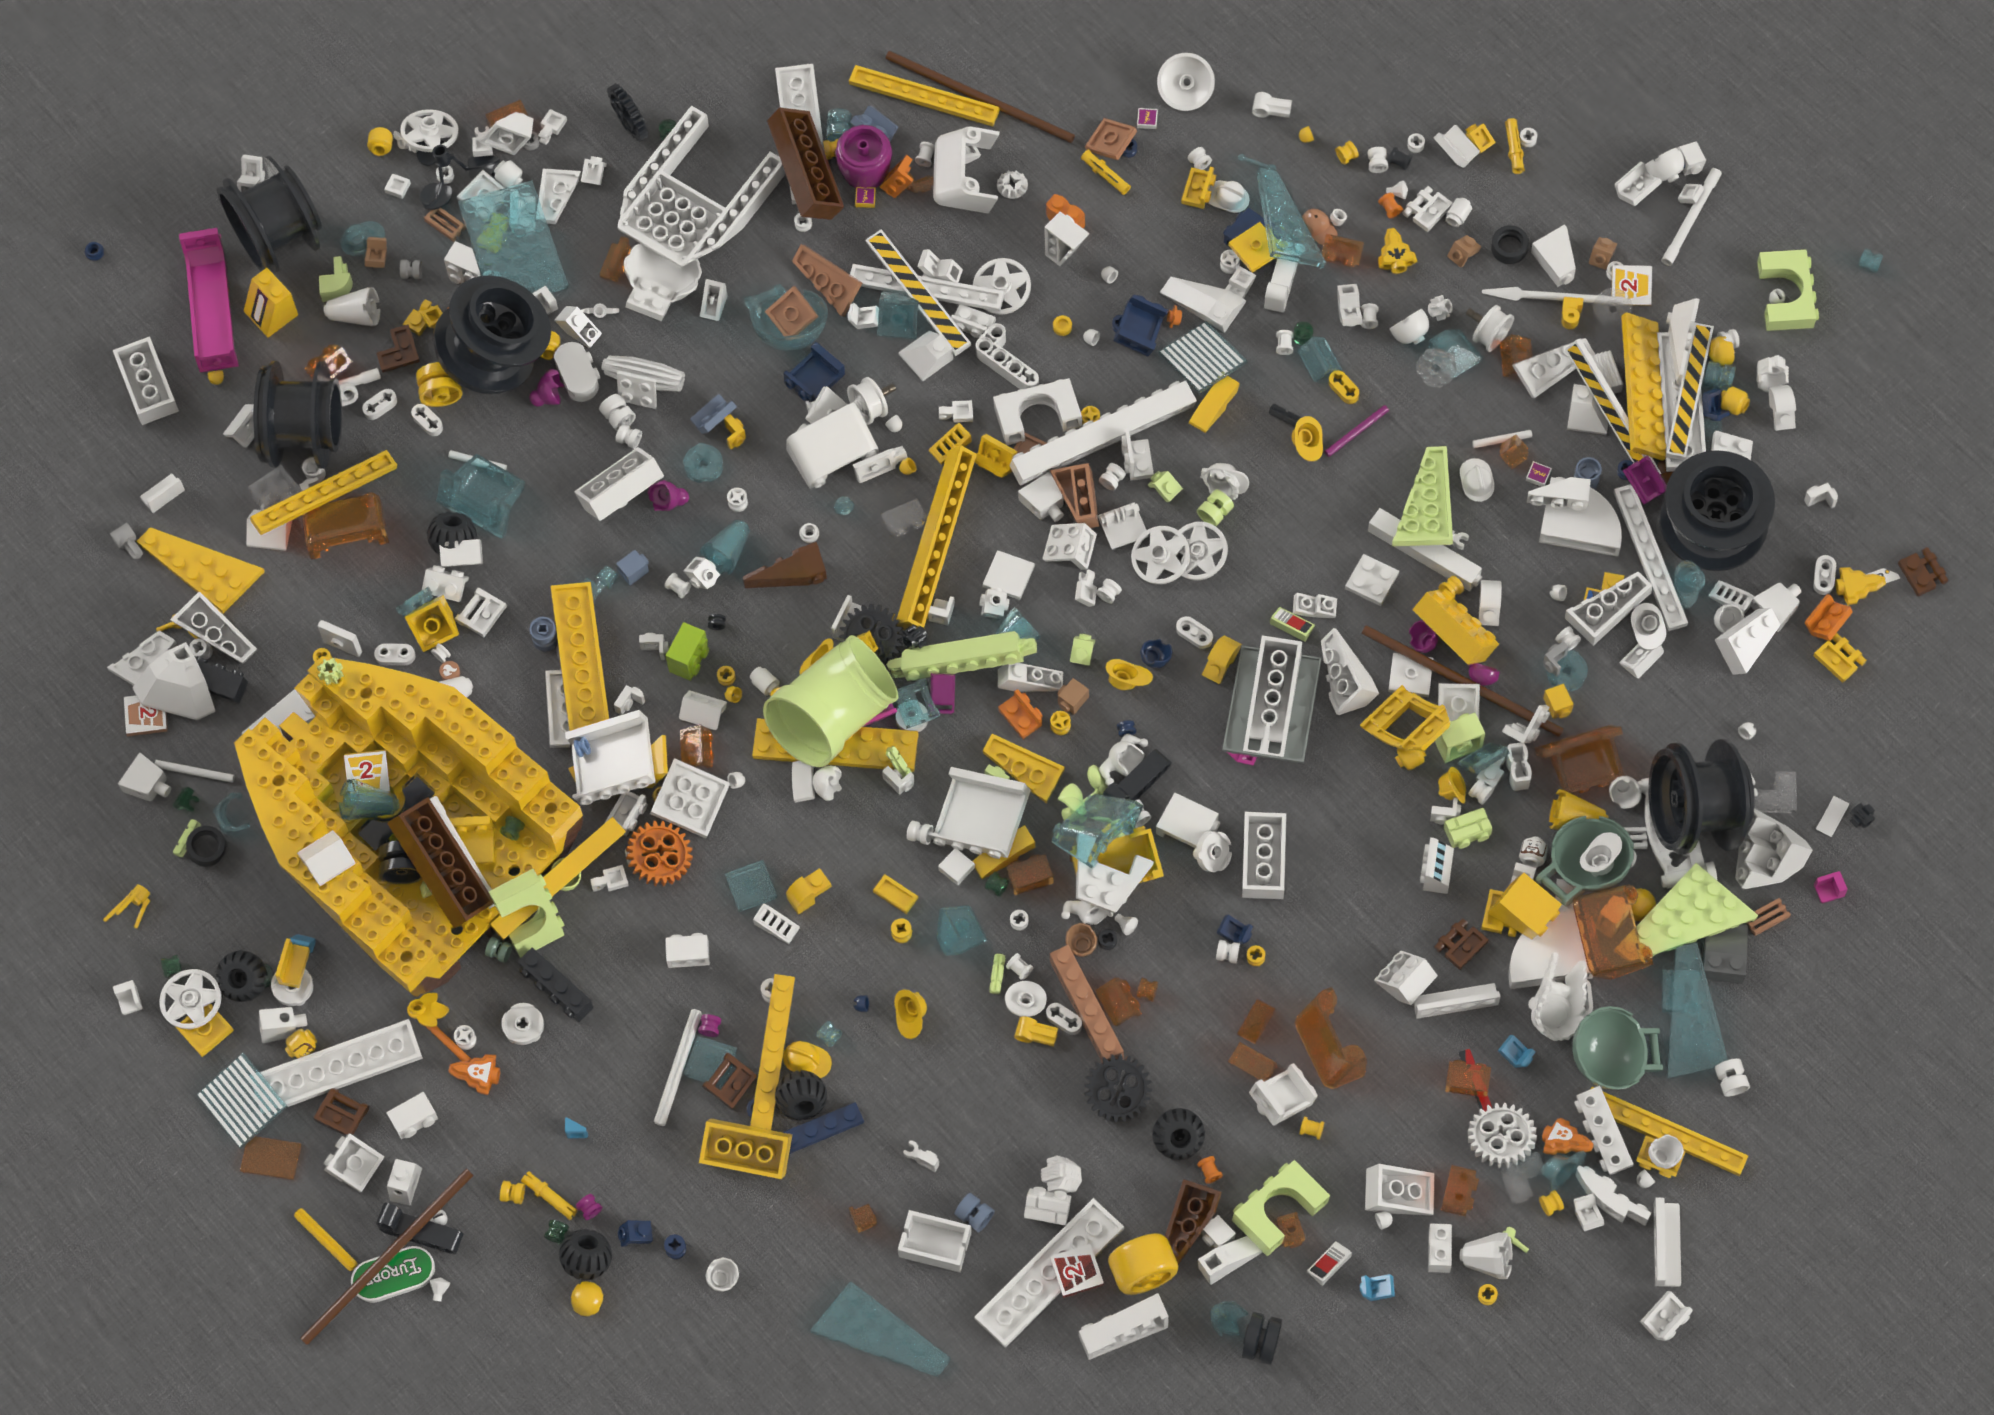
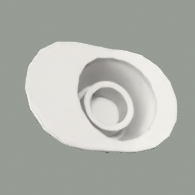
[1209,180,1250,213]
[1460,458,1494,502]
[1631,603,1666,650]
[1580,832,1622,877]

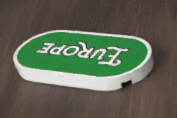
[351,1246,435,1303]

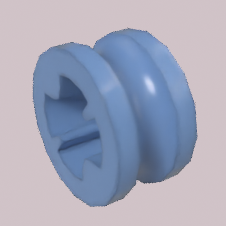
[574,737,591,757]

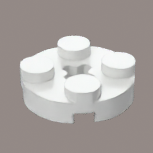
[1193,831,1232,872]
[271,969,314,1006]
[502,1003,544,1045]

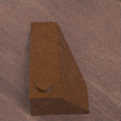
[742,542,827,588]
[1165,1179,1222,1265]

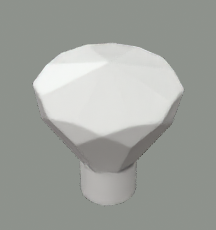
[1386,180,1408,199]
[1115,914,1138,935]
[430,1278,450,1301]

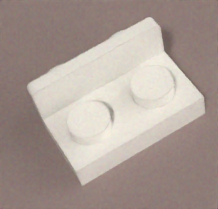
[951,304,996,339]

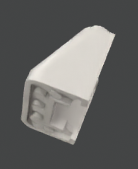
[786,403,879,489]

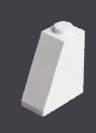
[1531,224,1576,287]

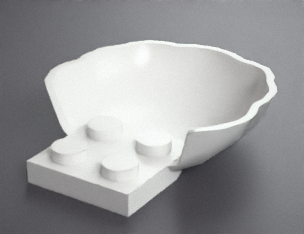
[624,243,702,321]

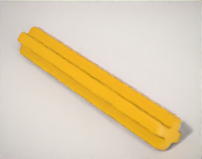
[294,1208,358,1271]

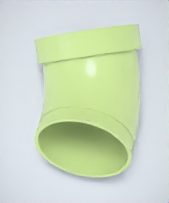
[763,635,898,767]

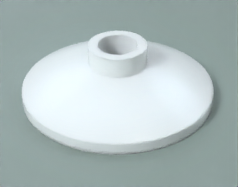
[1005,981,1047,1017]

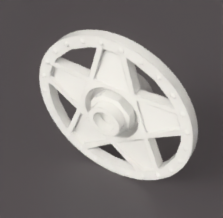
[400,110,458,152]
[973,258,1031,314]
[1172,522,1228,580]
[1131,526,1190,584]
[160,969,221,1029]

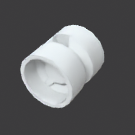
[599,394,636,431]
[1715,1058,1750,1097]

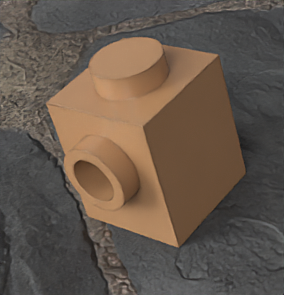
[1057,678,1089,714]

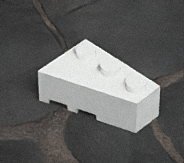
[1044,212,1089,266]
[1715,608,1780,675]

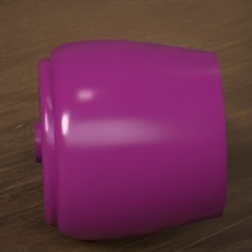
[835,125,892,188]

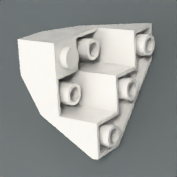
[133,642,215,720]
[1735,809,1813,889]

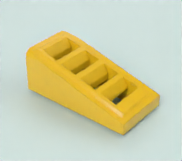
[929,423,972,465]

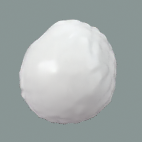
[812,766,842,801]

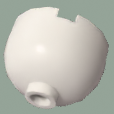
[1645,147,1685,183]
[1390,309,1429,345]

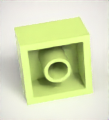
[1435,713,1485,763]

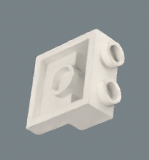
[323,1133,384,1192]

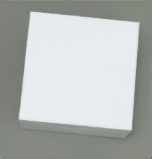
[938,849,975,886]

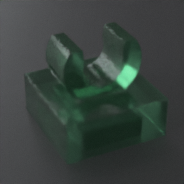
[172,787,200,812]

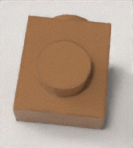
[1447,235,1482,267]
[365,237,387,268]
[1589,237,1618,270]

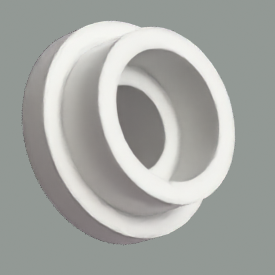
[799,523,819,543]

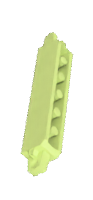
[886,631,1037,681]

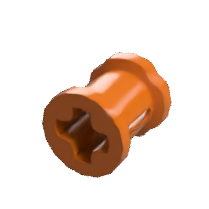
[1378,192,1403,218]
[1197,1156,1223,1184]

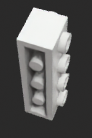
[1574,1086,1633,1175]

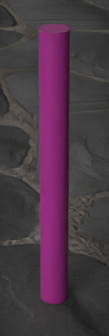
[1324,405,1389,457]

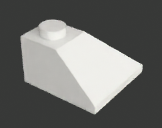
[480,112,533,155]
[899,331,953,381]
[1567,384,1608,435]

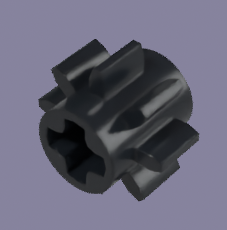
[903,624,928,649]
[1850,803,1875,828]

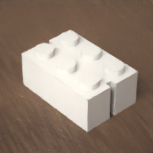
[898,1210,971,1272]

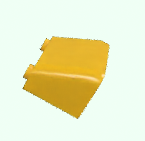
[1070,826,1164,883]

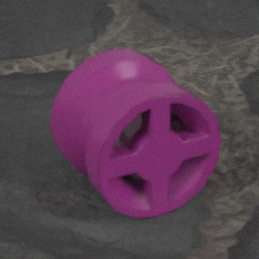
[698,1014,722,1037]
[576,1194,603,1220]

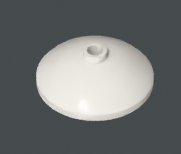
[1157,53,1215,111]

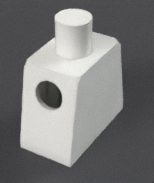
[1018,472,1064,522]
[1751,583,1801,632]
[118,753,171,801]
[259,1007,307,1044]
[387,1159,422,1206]

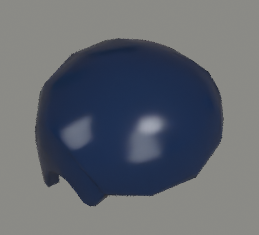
[1140,639,1173,668]

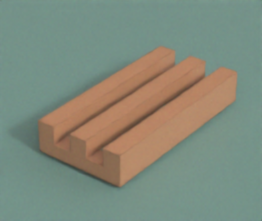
[424,208,466,242]
[1746,898,1791,936]

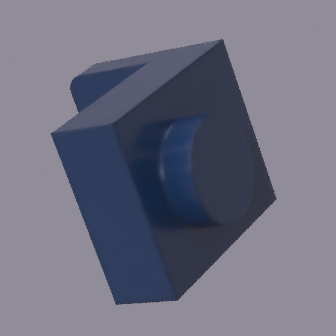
[1702,388,1730,421]
[1216,914,1253,945]
[618,1220,653,1247]

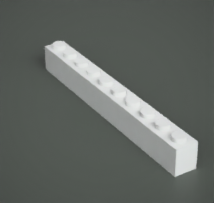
[1009,381,1197,486]

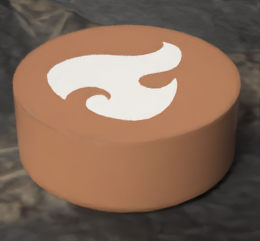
[439,661,460,680]

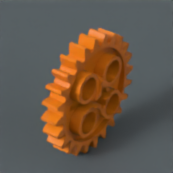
[626,821,693,886]

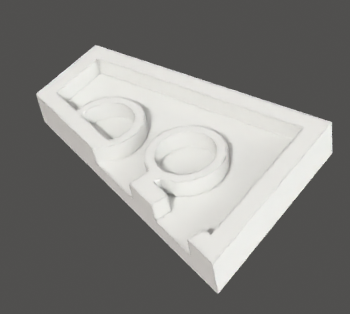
[536,169,582,224]
[107,631,177,686]

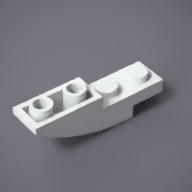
[1575,1165,1651,1226]

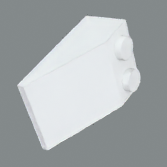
[1365,1164,1434,1215]

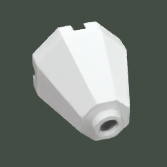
[1460,1233,1513,1279]

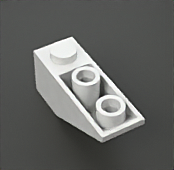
[1527,477,1591,510]
[998,663,1063,692]
[1198,1236,1262,1285]

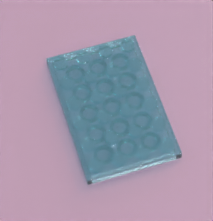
[458,181,568,293]

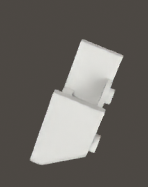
[933,127,999,214]

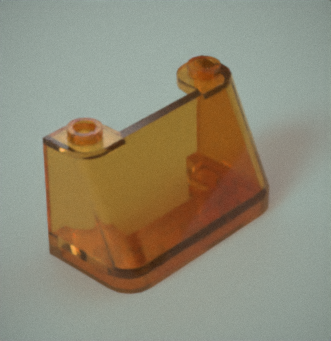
[302,492,389,560]
[1573,884,1653,980]
[1295,987,1367,1089]

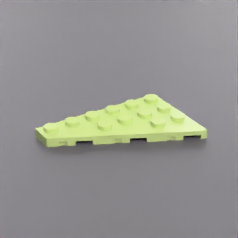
[1615,863,1758,964]

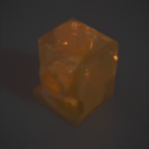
[1276,1212,1305,1248]

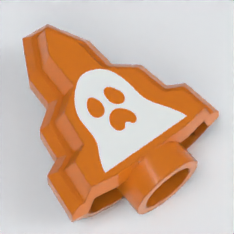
[448,1054,500,1095]
[1542,1118,1594,1155]

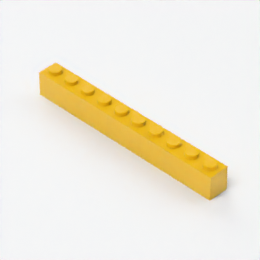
[896,445,977,630]

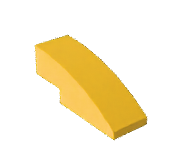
[1189,373,1240,433]
[972,825,1035,879]

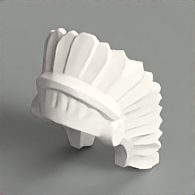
[1528,953,1588,1041]

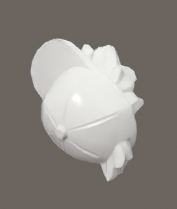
[1200,463,1249,500]

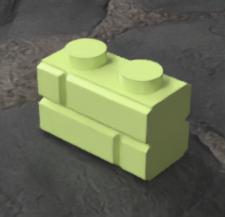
[1444,808,1492,849]

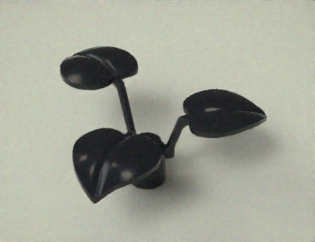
[416,140,500,210]

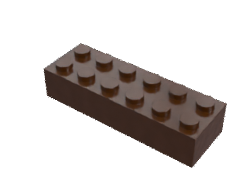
[767,107,844,220]
[387,797,494,928]

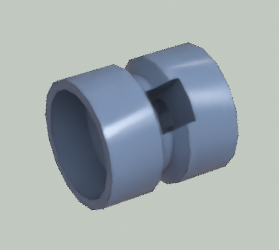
[1574,457,1602,490]
[529,616,558,652]
[954,1193,995,1232]

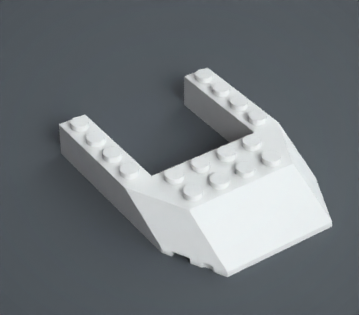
[617,106,786,267]

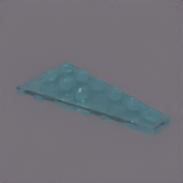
[1256,167,1326,268]
[1667,943,1728,1079]
[810,1281,951,1377]

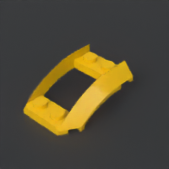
[1360,685,1450,751]

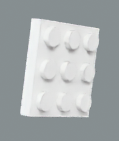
[650,758,730,838]

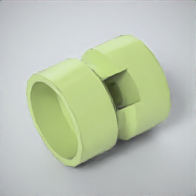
[1197,489,1234,526]

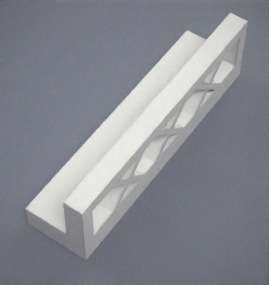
[1413,983,1500,1019]

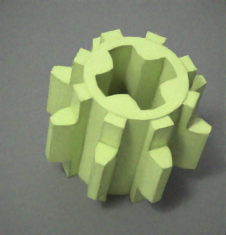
[317,658,344,685]

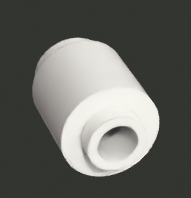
[1446,198,1472,227]
[750,667,779,696]

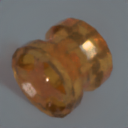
[1137,977,1158,1002]

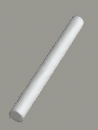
[155,760,235,783]

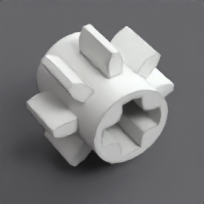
[1428,295,1452,321]

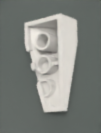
[1666,298,1700,385]

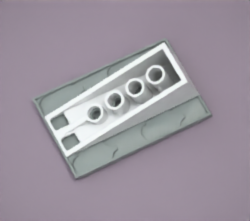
[1222,636,1322,764]

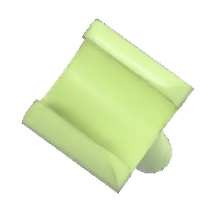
[1503,1227,1529,1253]

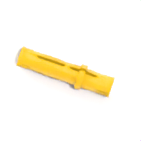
[1505,118,1525,174]
[1081,150,1131,195]
[521,1171,578,1220]

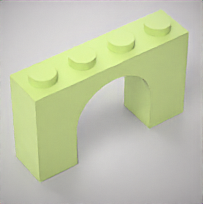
[1757,249,1819,331]
[489,869,564,958]
[1232,1160,1330,1256]

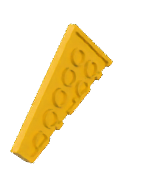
[137,527,265,614]

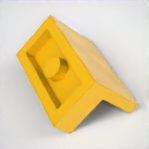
[275,938,310,988]

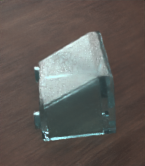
[1051,794,1143,868]

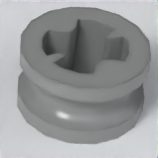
[523,131,539,151]

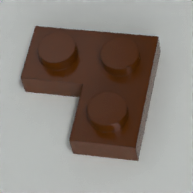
[376,324,420,373]

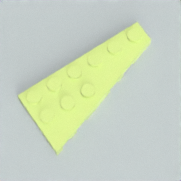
[1392,446,1453,546]

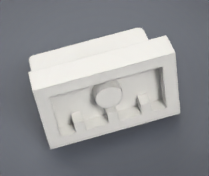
[1121,428,1154,481]
[1043,523,1097,570]
[1502,705,1550,743]

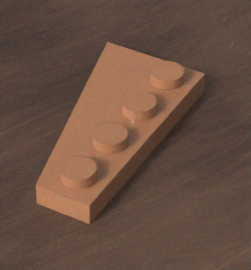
[792,244,862,317]

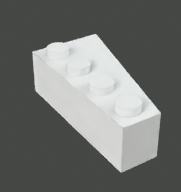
[170,591,257,664]
[1079,1293,1168,1360]

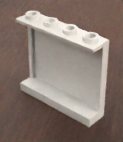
[565,710,655,805]
[928,767,1031,859]

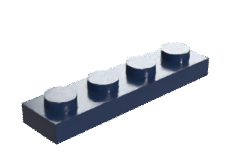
[782,1102,864,1154]

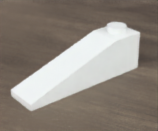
[1160,277,1246,333]
[1321,628,1379,715]

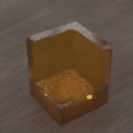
[1500,434,1528,469]
[849,1204,878,1233]

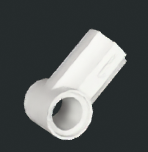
[1252,92,1292,118]

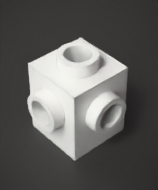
[684,557,720,589]
[979,587,1009,619]

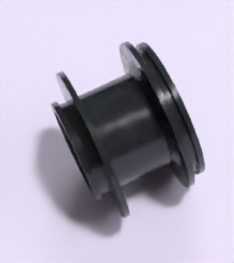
[217,156,322,273]
[433,276,551,394]
[253,361,342,469]
[1660,450,1775,571]
[1648,739,1755,855]

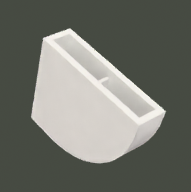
[1539,477,1622,556]
[1509,908,1594,989]

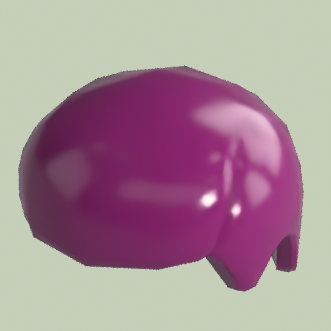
[1409,620,1439,653]
[1469,663,1500,686]

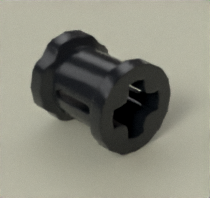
[1388,147,1413,170]

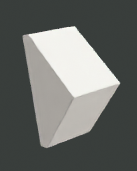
[700,279,727,321]

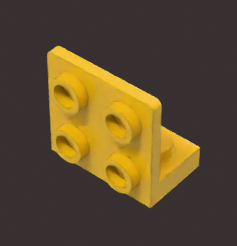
[449,816,494,864]

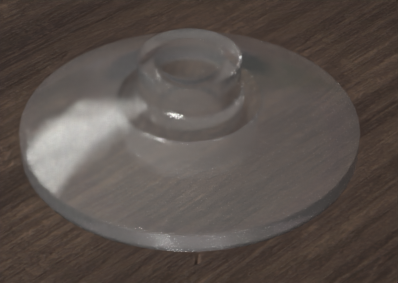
[1593,288,1633,327]

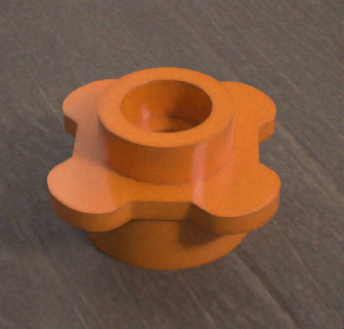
[1167,305,1182,328]

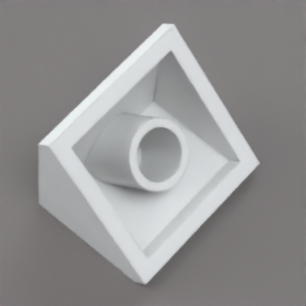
[246,509,292,551]
[297,830,356,886]

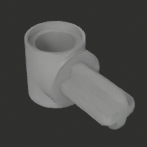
[110,523,143,560]

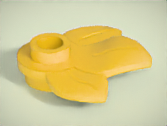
[407,993,449,1027]

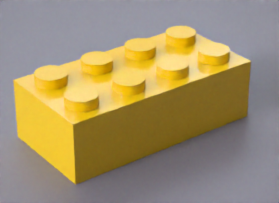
[1412,589,1499,665]
[699,1119,792,1179]

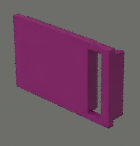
[930,673,955,714]

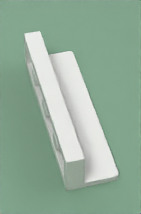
[1654,1198,1681,1287]

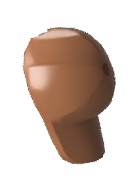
[1300,208,1337,245]

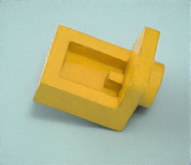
[724,414,746,449]

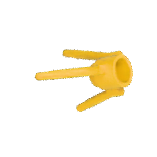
[103,884,150,928]

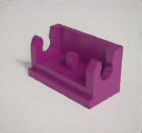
[1623,456,1667,505]

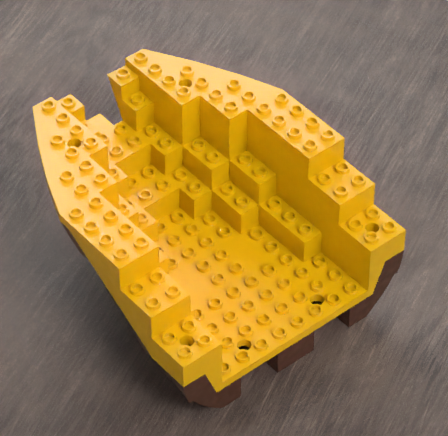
[234,656,583,997]

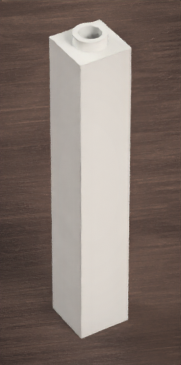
[1368,508,1482,591]

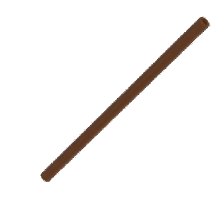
[885,51,1075,143]
[1361,625,1564,737]
[300,1168,474,1345]

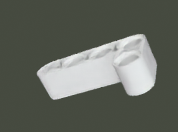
[1264,242,1302,313]
[976,323,1039,389]

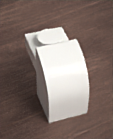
[237,155,265,192]
[917,249,963,283]
[1337,284,1362,326]
[1768,385,1796,431]
[1478,580,1502,626]

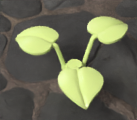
[1058,765,1125,840]

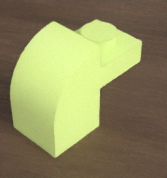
[319,256,353,302]

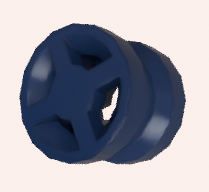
[664,1234,687,1260]

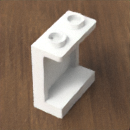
[1156,793,1220,848]
[1249,1063,1318,1126]

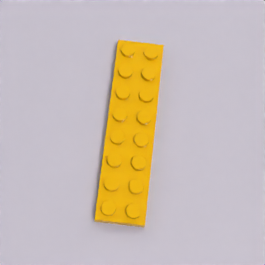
[1621,312,1666,461]
[551,582,609,731]
[752,718,919,772]

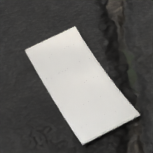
[1816,796,1849,837]

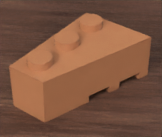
[1050,463,1099,528]

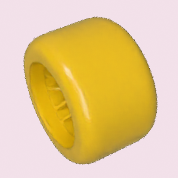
[1108,1233,1178,1295]

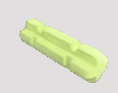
[886,746,912,779]
[173,819,201,857]
[989,954,1006,994]

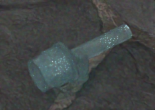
[583,565,618,601]

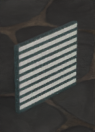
[1159,321,1248,393]
[197,1052,288,1149]

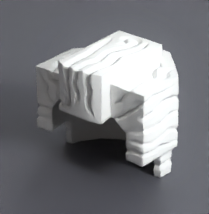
[1756,355,1789,392]
[1041,1155,1082,1193]

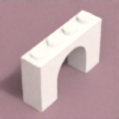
[993,378,1082,445]

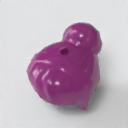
[529,369,564,407]
[647,480,689,511]

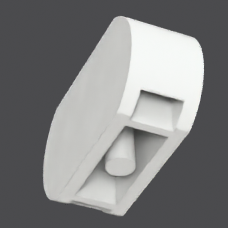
[554,342,600,402]

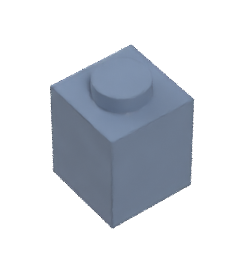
[616,550,649,585]

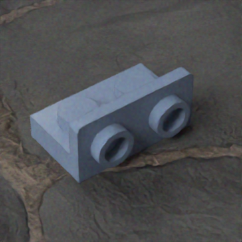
[850,106,898,141]
[690,394,737,434]

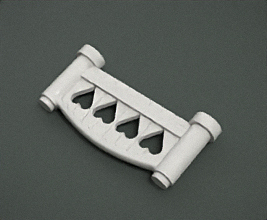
[1638,778,1717,889]

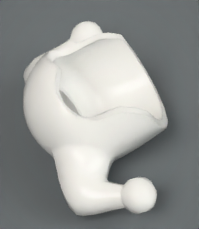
[1099,734,1148,786]
[1061,899,1127,925]

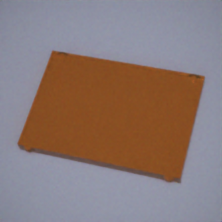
[240,1135,302,1180]

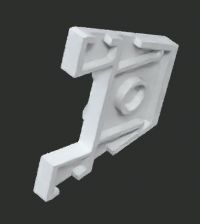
[1076,833,1154,913]

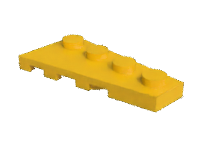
[983,734,1065,804]

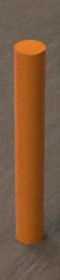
[425,1026,472,1062]

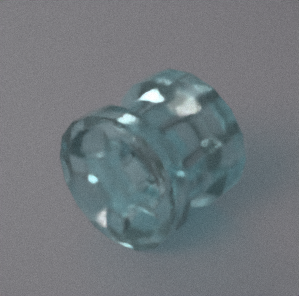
[816,1021,843,1047]

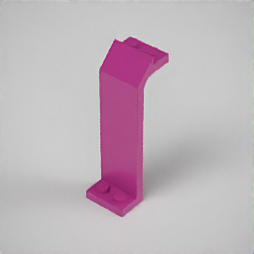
[179,228,239,373]

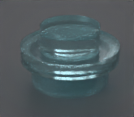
[834,497,854,515]

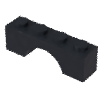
[358,772,435,851]

